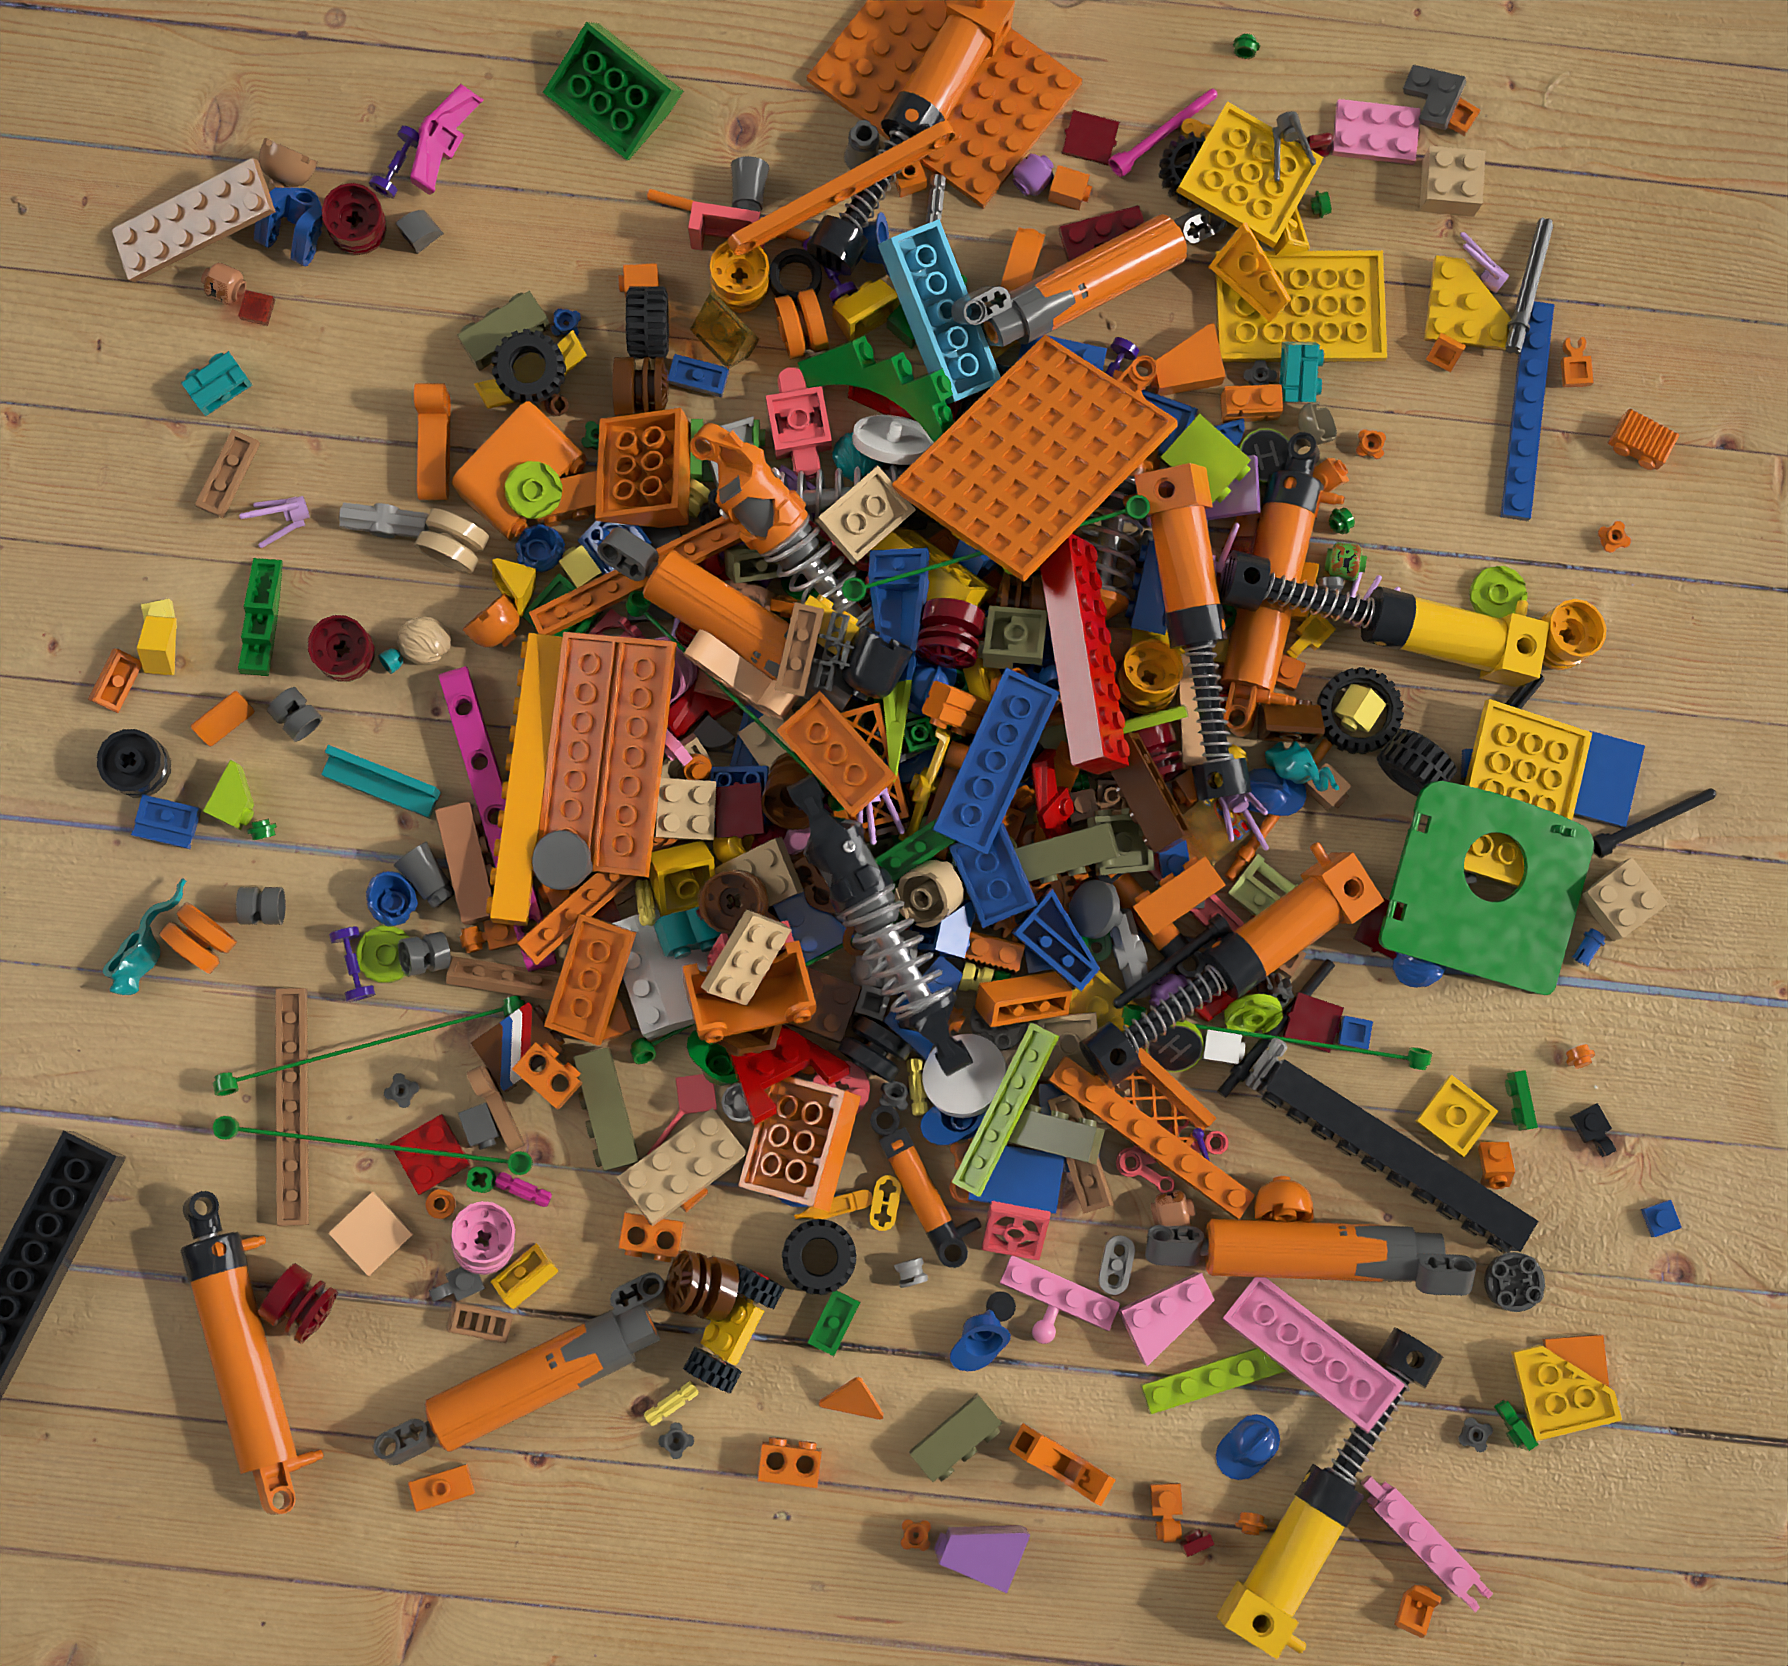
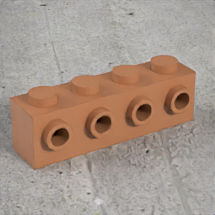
[435,801,494,925]

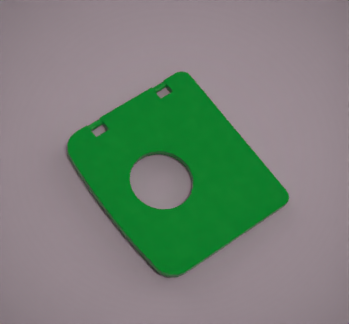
[1379,781,1594,995]

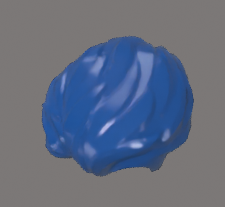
[515,524,565,572]
[366,871,418,926]
[1392,952,1447,988]

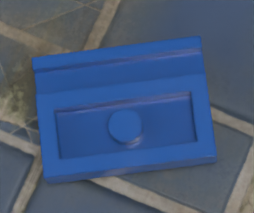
[131,794,201,850]

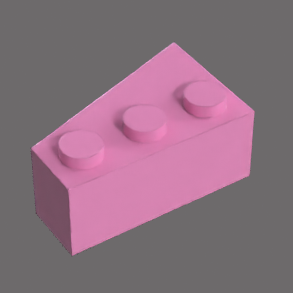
[1118,1272,1215,1366]

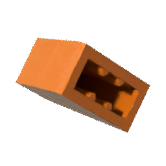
[1147,323,1226,396]

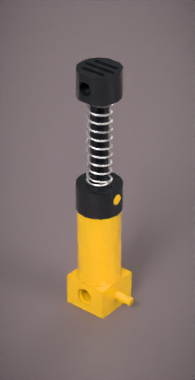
[1218,550,1550,687]
[1216,1327,1444,1660]

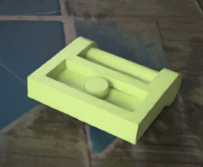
[1227,854,1298,916]

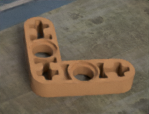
[466,1065,525,1152]

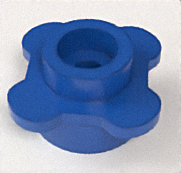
[551,309,581,336]

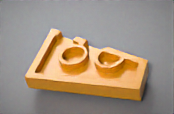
[1208,222,1291,323]

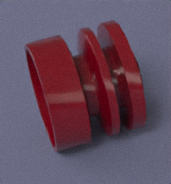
[322,183,387,255]
[915,598,985,669]
[308,615,375,682]
[1133,722,1188,783]
[258,1263,338,1344]

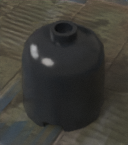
[842,625,913,701]

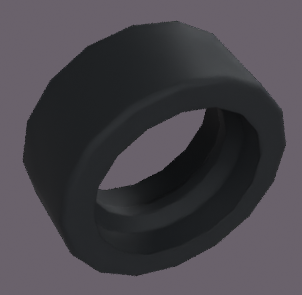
[769,248,822,306]

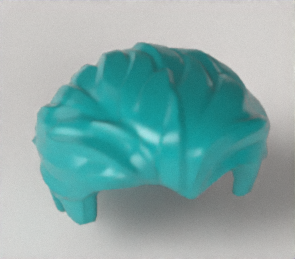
[832,432,884,482]

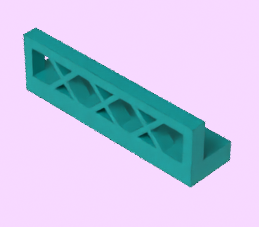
[321,745,441,819]

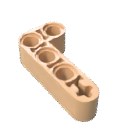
[683,629,799,720]
[1176,654,1207,770]

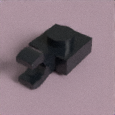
[1570,1103,1617,1157]

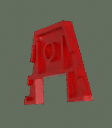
[729,1024,851,1125]

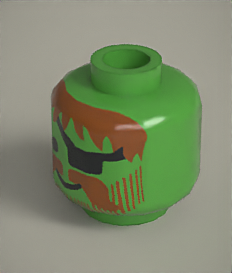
[1325,542,1367,581]

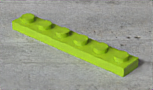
[952,1023,1059,1197]
[1141,1348,1287,1414]

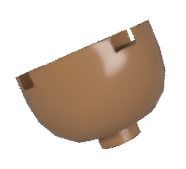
[259,138,318,188]

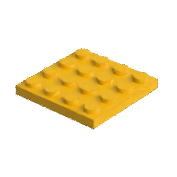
[1176,101,1324,248]

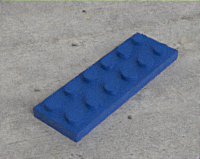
[932,667,1060,855]

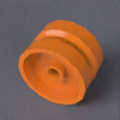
[774,288,829,360]
[159,902,237,974]

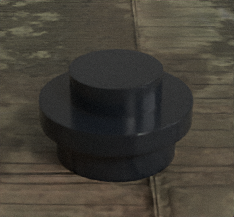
[986,1291,1016,1322]

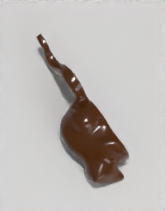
[789,848,871,956]

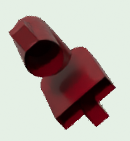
[1298,132,1333,158]

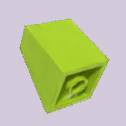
[1160,414,1251,504]

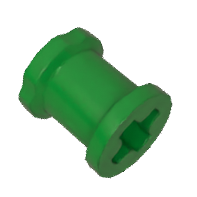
[466,1166,496,1193]

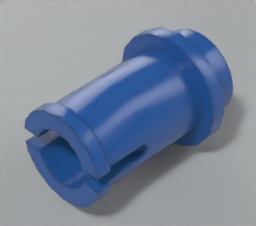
[1572,928,1606,967]

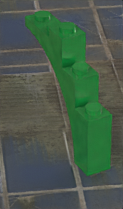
[797,335,954,442]

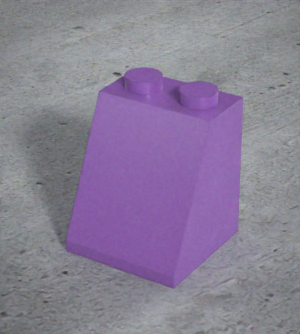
[934,1525,1030,1593]

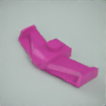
[410,84,484,195]

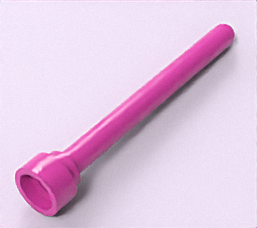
[1109,89,1217,178]

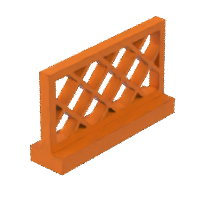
[833,703,910,829]
[1094,1048,1216,1171]

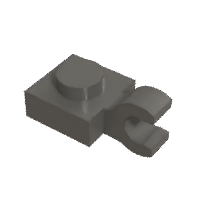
[429,1267,486,1302]

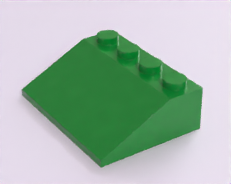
[543,22,684,160]

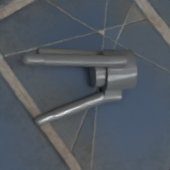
[1272,111,1316,182]

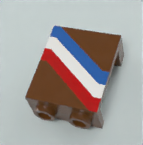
[471,1002,565,1092]

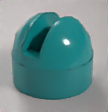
[378,649,404,674]

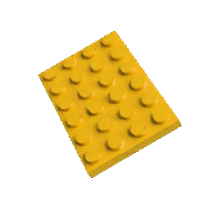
[1215,250,1387,362]
[1464,699,1592,888]

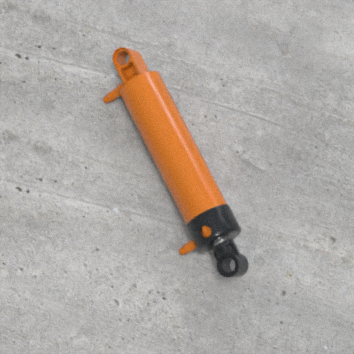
[1220,432,1345,736]
[181,1191,324,1515]

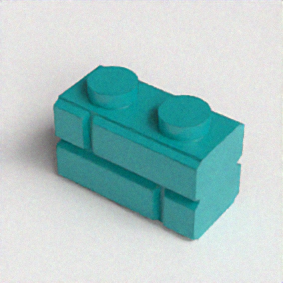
[1279,342,1324,402]
[181,351,252,417]

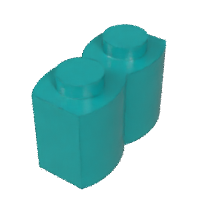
[654,907,721,959]

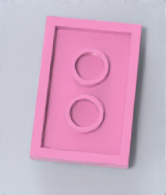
[1332,99,1421,165]

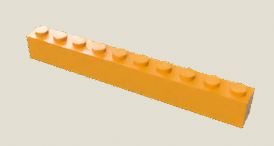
[486,633,563,926]

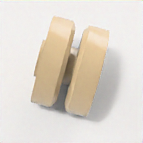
[414,508,489,574]

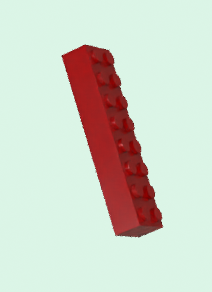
[1040,533,1130,774]

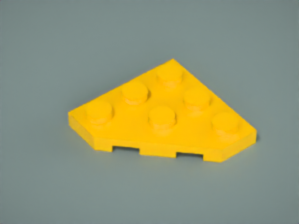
[1424,255,1512,351]
[1511,1345,1622,1441]

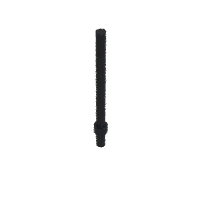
[1217,959,1335,1098]

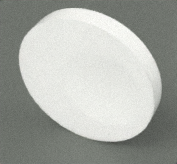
[852,415,934,465]
[922,1034,1008,1118]

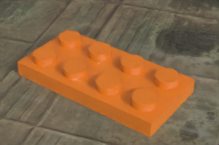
[776,691,897,817]
[544,914,637,1045]

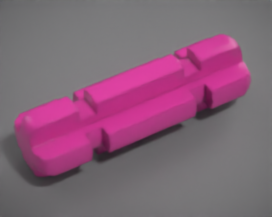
[495,1172,552,1207]

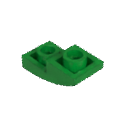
[903,717,963,753]

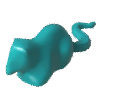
[1265,741,1340,792]
[102,878,186,995]

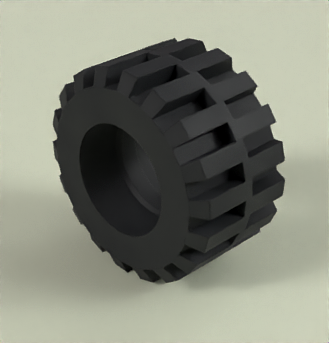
[626,286,669,359]
[491,329,566,406]
[1377,728,1457,797]
[782,1219,857,1295]

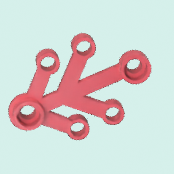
[1116,1112,1229,1193]

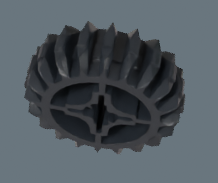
[1159,131,1206,207]

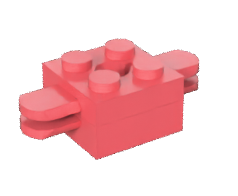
[766,367,832,480]

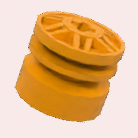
[709,241,769,313]
[1538,599,1606,671]
[1116,639,1184,715]

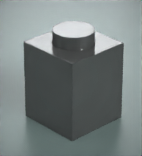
[853,984,891,1025]
[458,1102,502,1150]

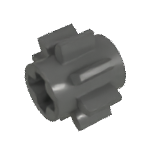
[1256,973,1294,1007]

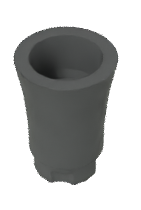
[844,120,882,170]
[730,156,769,216]
[393,842,455,909]

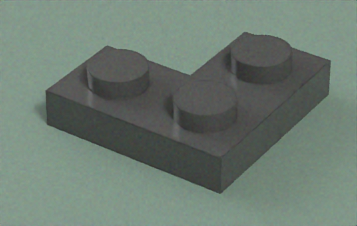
[1403,64,1466,130]

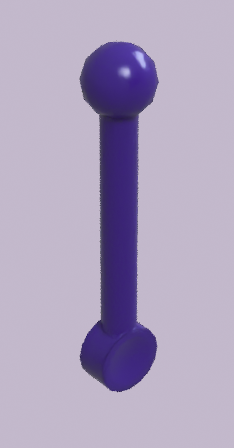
[1192,1128,1210,1161]

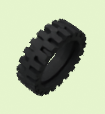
[1316,667,1404,754]

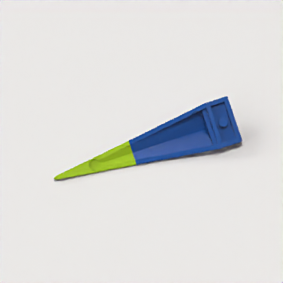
[868,548,929,782]

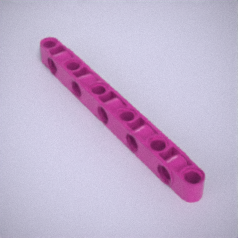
[439,666,557,972]

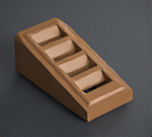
[446,1300,513,1344]

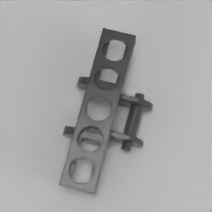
[812,612,855,691]

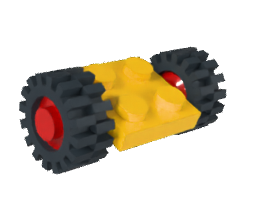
[683,1263,785,1394]

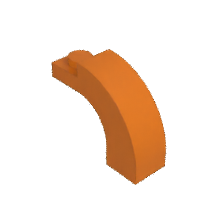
[1000,227,1045,292]
[1008,1423,1116,1506]

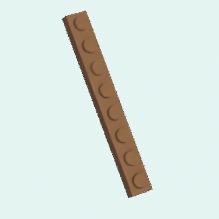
[275,988,309,1226]

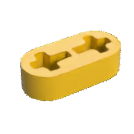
[869,1175,901,1231]

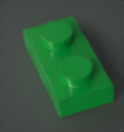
[1505,1070,1538,1131]
[807,1290,861,1356]

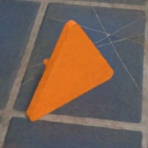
[819,1377,884,1420]

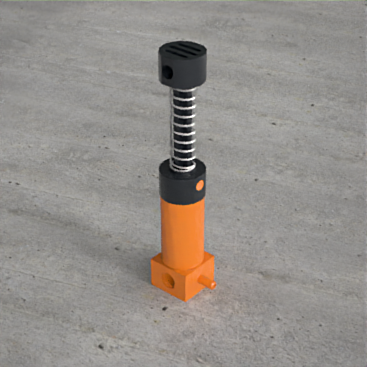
[807,0,1015,276]
[1123,463,1252,801]
[1079,842,1384,1088]

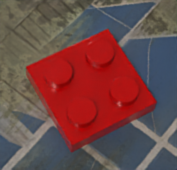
[390,1114,471,1195]

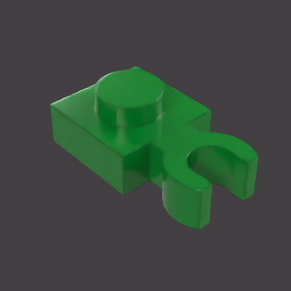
[1494,1400,1539,1451]

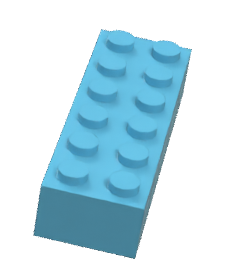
[878,219,1001,405]

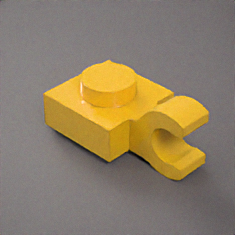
[1286,611,1336,659]

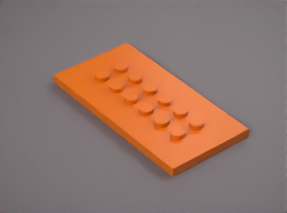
[537,632,677,877]

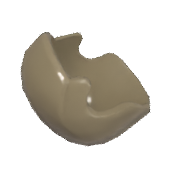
[1299,402,1337,445]

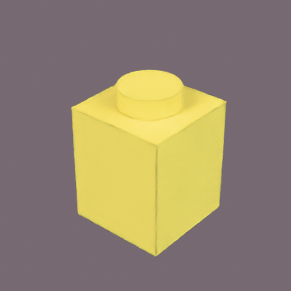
[559,545,603,588]
[1334,684,1386,733]

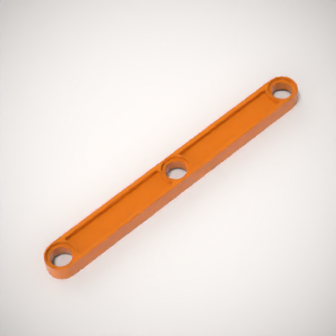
[727,121,956,256]

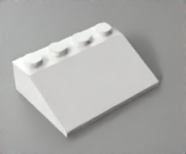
[612,910,710,1040]

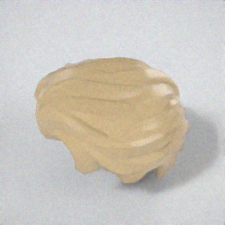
[397,617,451,665]

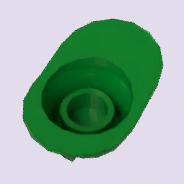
[687,1030,738,1086]

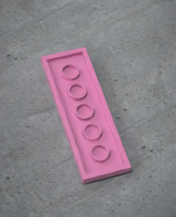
[1223,1277,1405,1434]

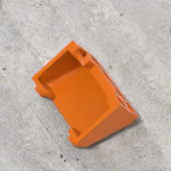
[452,401,587,541]
[682,940,816,1043]

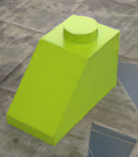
[203,760,254,831]

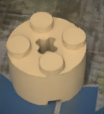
[895,860,964,927]

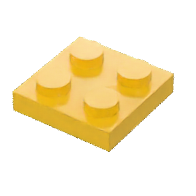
[1415,1075,1498,1157]

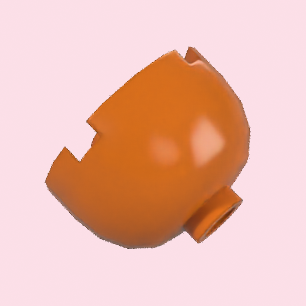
[462,593,520,648]
[1254,1176,1314,1222]

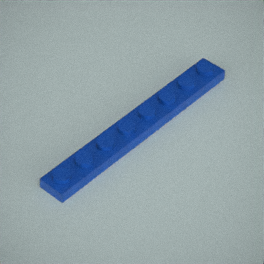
[1500,301,1554,521]

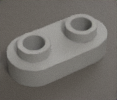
[1098,1235,1135,1295]

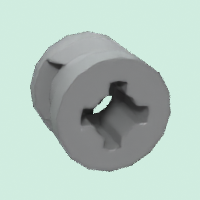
[894,1257,928,1288]

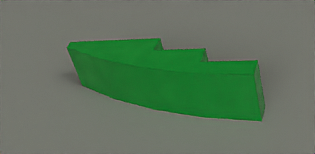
[238,558,283,676]

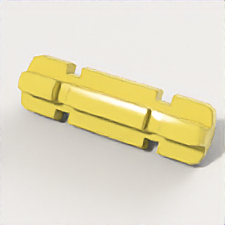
[635,879,656,926]
[906,1058,928,1116]
[644,1381,699,1426]

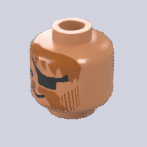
[201,263,246,305]
[1151,1190,1196,1226]

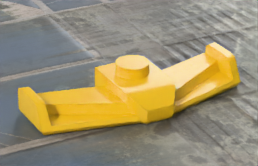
[474,330,587,409]
[898,727,953,841]

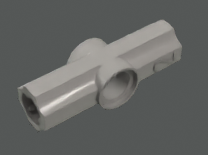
[339,502,429,538]
[1110,908,1152,999]

